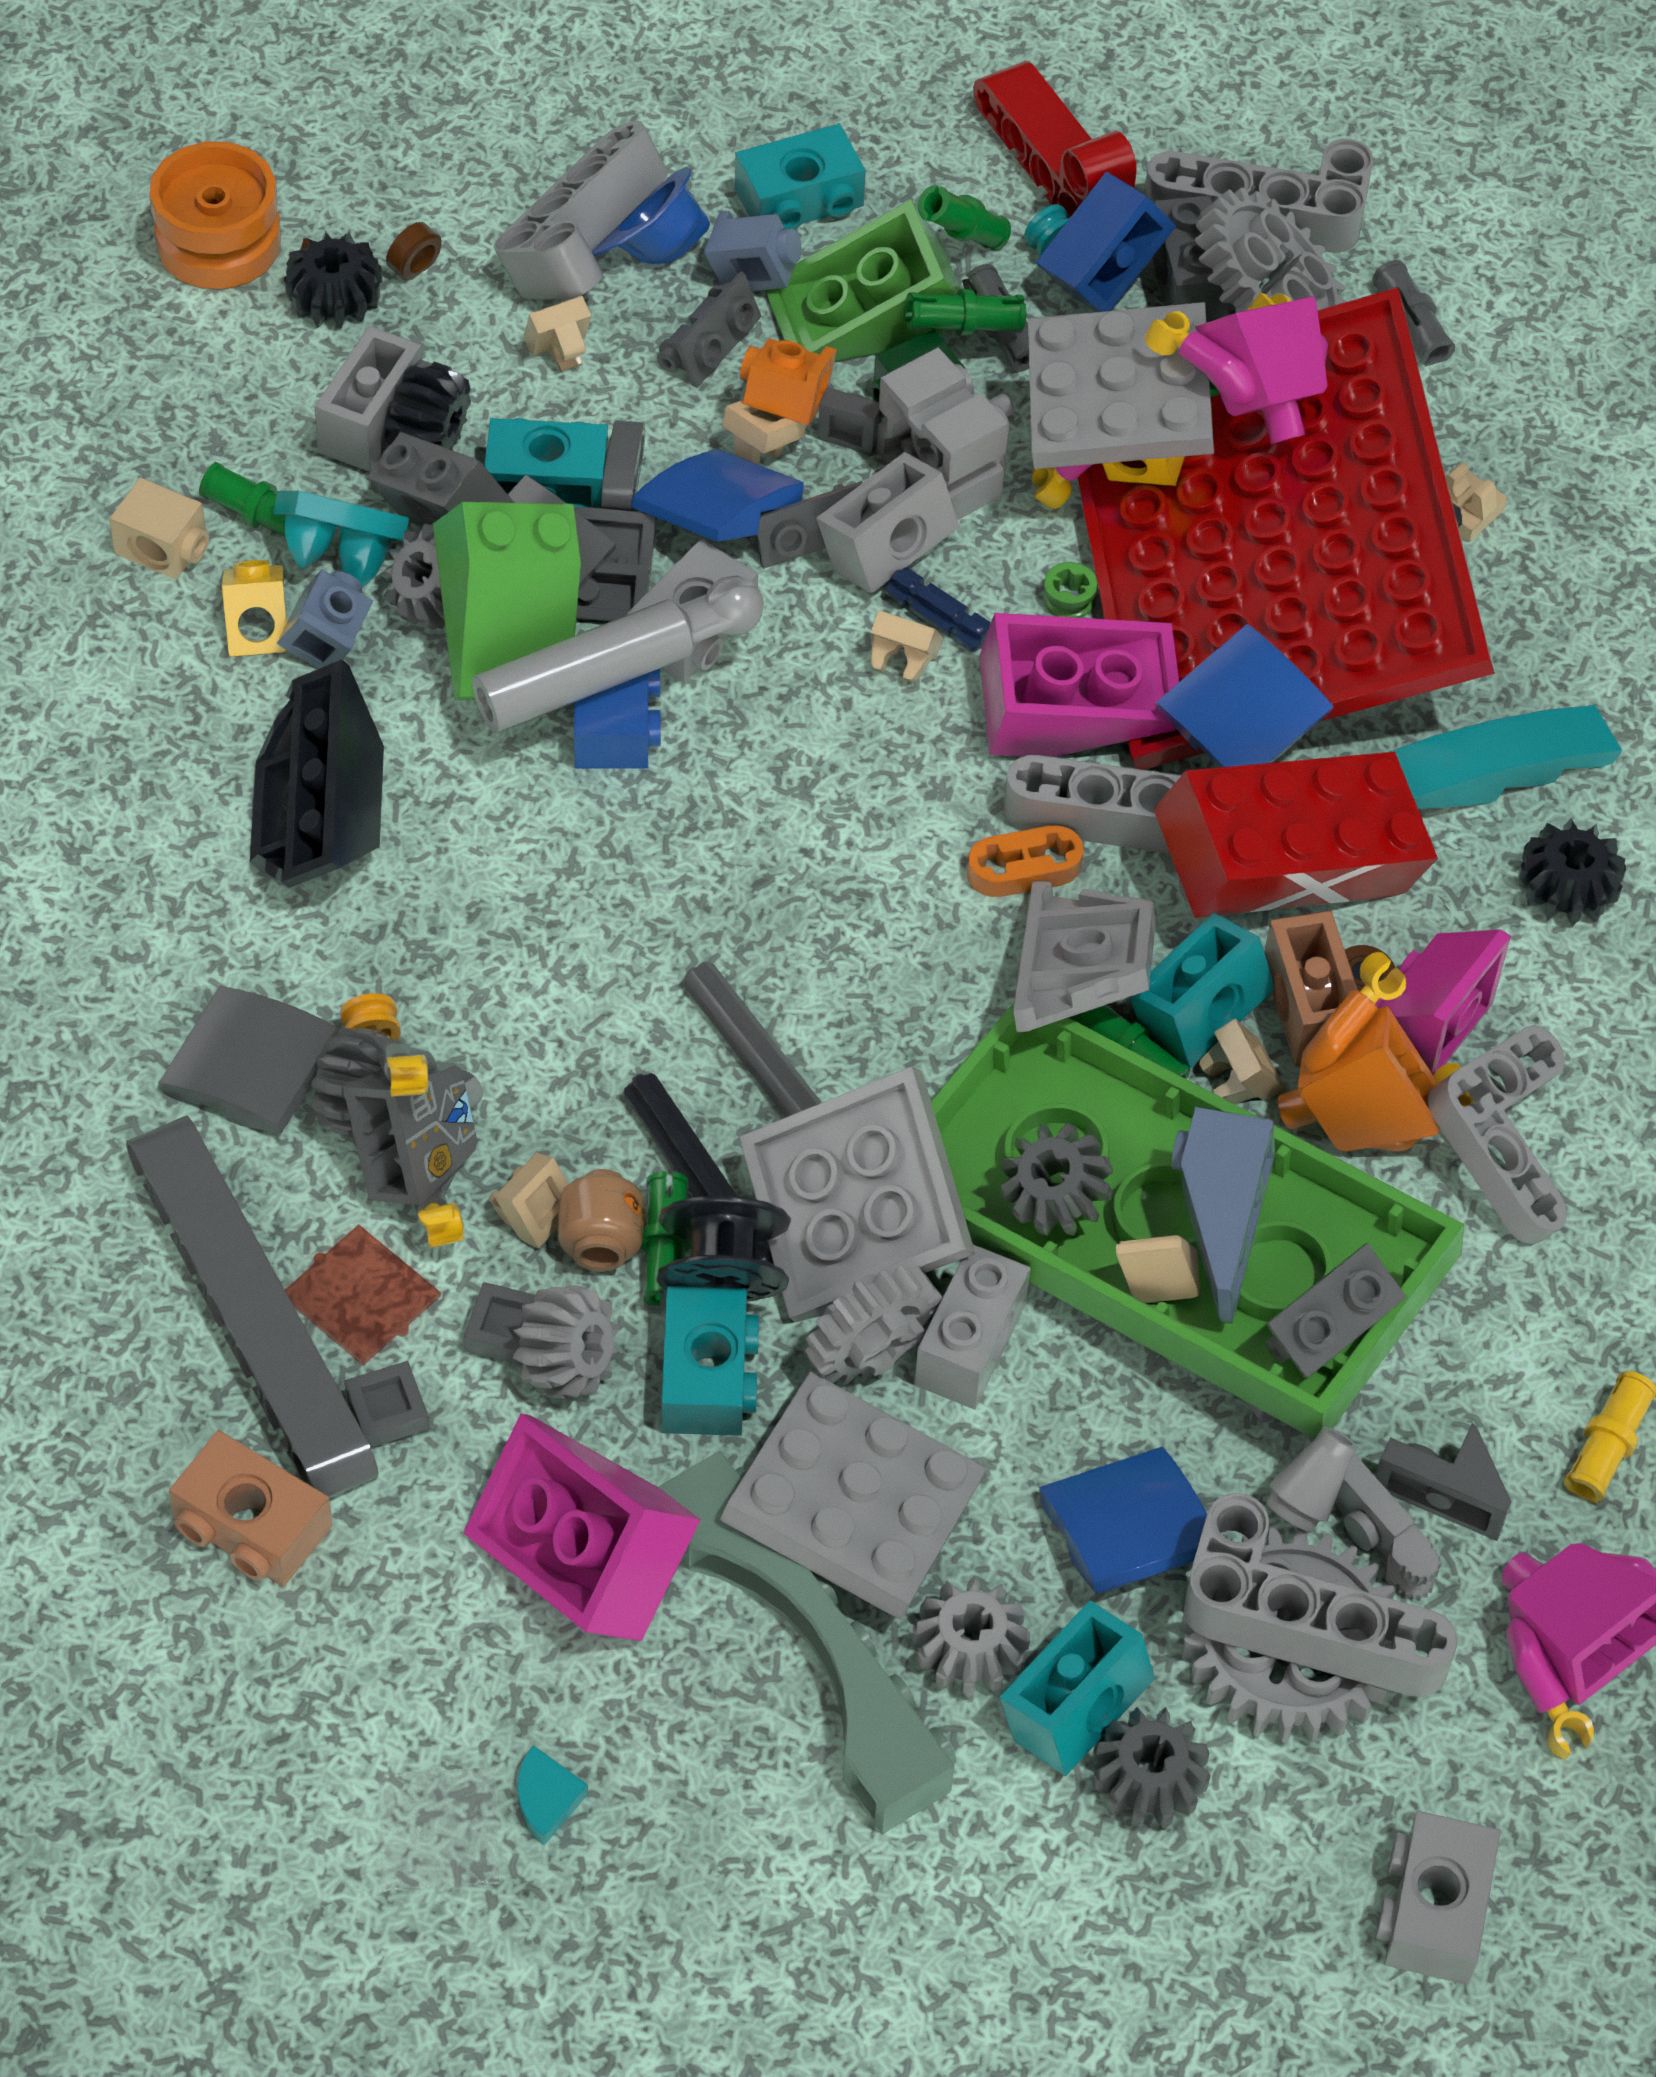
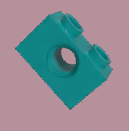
[735,123,866,229]
[485,418,608,509]
[1130,913,1275,1068]
[662,1286,759,1436]
[999,1600,1155,1776]

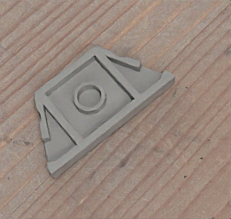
[1013,881,1156,1032]

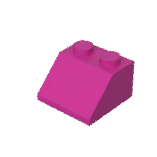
[1375,929,1511,1075]

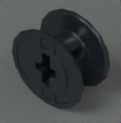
[656,1195,791,1302]

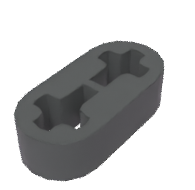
[601,419,645,511]

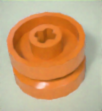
[149,141,281,289]

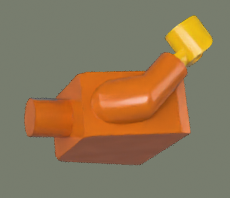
[1278,952,1474,1152]

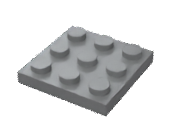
[1028,302,1214,469]
[739,1066,975,1322]
[720,1371,987,1620]

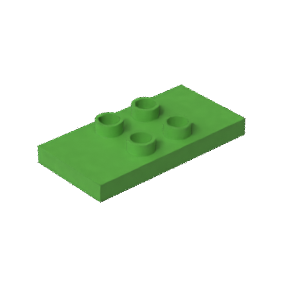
[931,1001,1464,1439]

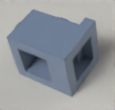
[704,211,801,291]
[277,569,373,669]

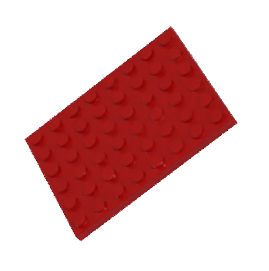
[1077,287,1495,770]

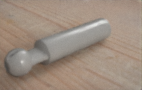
[472,575,764,733]

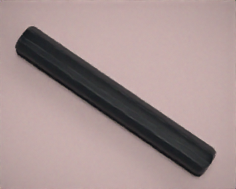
[624,1073,774,1265]

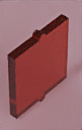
[285,1224,441,1366]

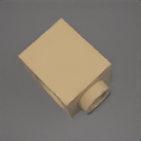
[109,477,209,580]

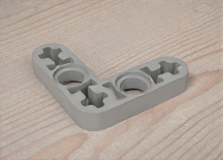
[1428,1025,1567,1245]

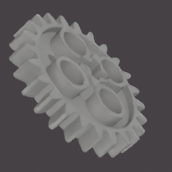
[1195,188,1346,313]
[1180,1527,1395,1743]

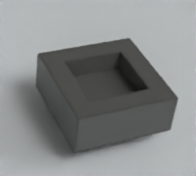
[818,387,882,456]
[463,1282,535,1365]
[344,1361,430,1448]

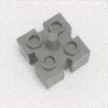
[876,348,1014,521]

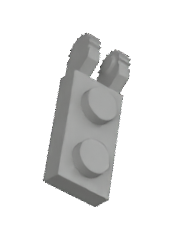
[1303,1436,1442,1601]

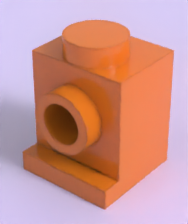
[740,338,837,426]

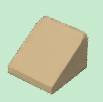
[1116,1235,1200,1303]

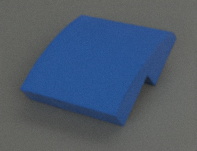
[631,449,804,542]
[1155,623,1334,768]
[1039,1446,1207,1594]

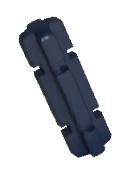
[885,568,991,652]

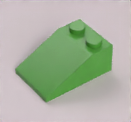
[766,199,960,362]
[433,502,581,700]

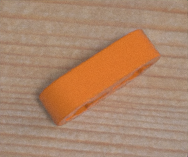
[967,825,1084,897]

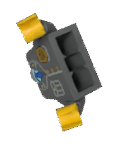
[343,1043,483,1248]

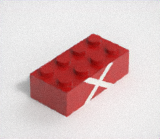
[1153,751,1438,918]

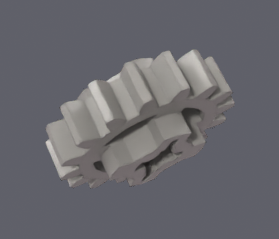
[804,1264,943,1386]

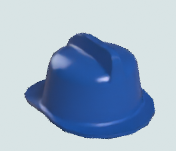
[592,167,710,264]

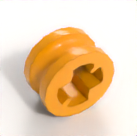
[340,993,401,1040]

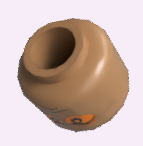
[558,1169,645,1271]

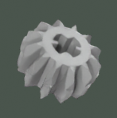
[513,1285,620,1399]
[912,1575,1030,1699]

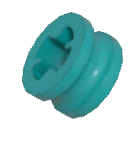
[1024,204,1070,257]

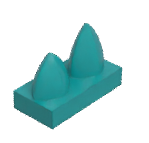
[273,490,409,588]

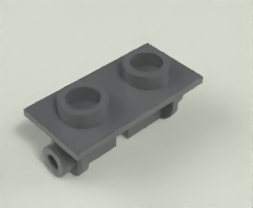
[657,272,762,388]
[747,481,863,569]
[1266,1243,1406,1378]

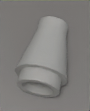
[1267,1426,1358,1532]

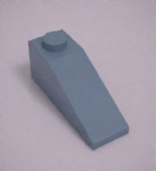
[1172,1107,1275,1324]

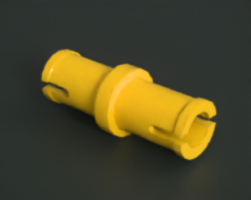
[1563,1370,1656,1503]

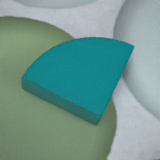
[518,1745,588,1846]

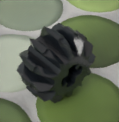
[284,230,383,329]
[385,359,471,450]
[1518,818,1626,927]

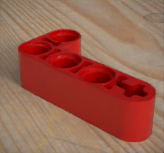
[973,60,1137,218]

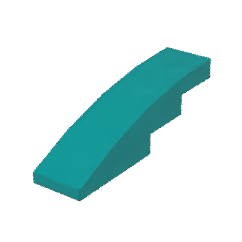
[1388,705,1623,809]

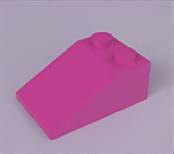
[979,613,1179,757]
[463,1413,701,1641]

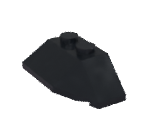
[250,659,384,888]

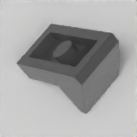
[1375,1424,1512,1541]

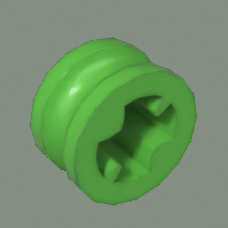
[1043,562,1098,618]

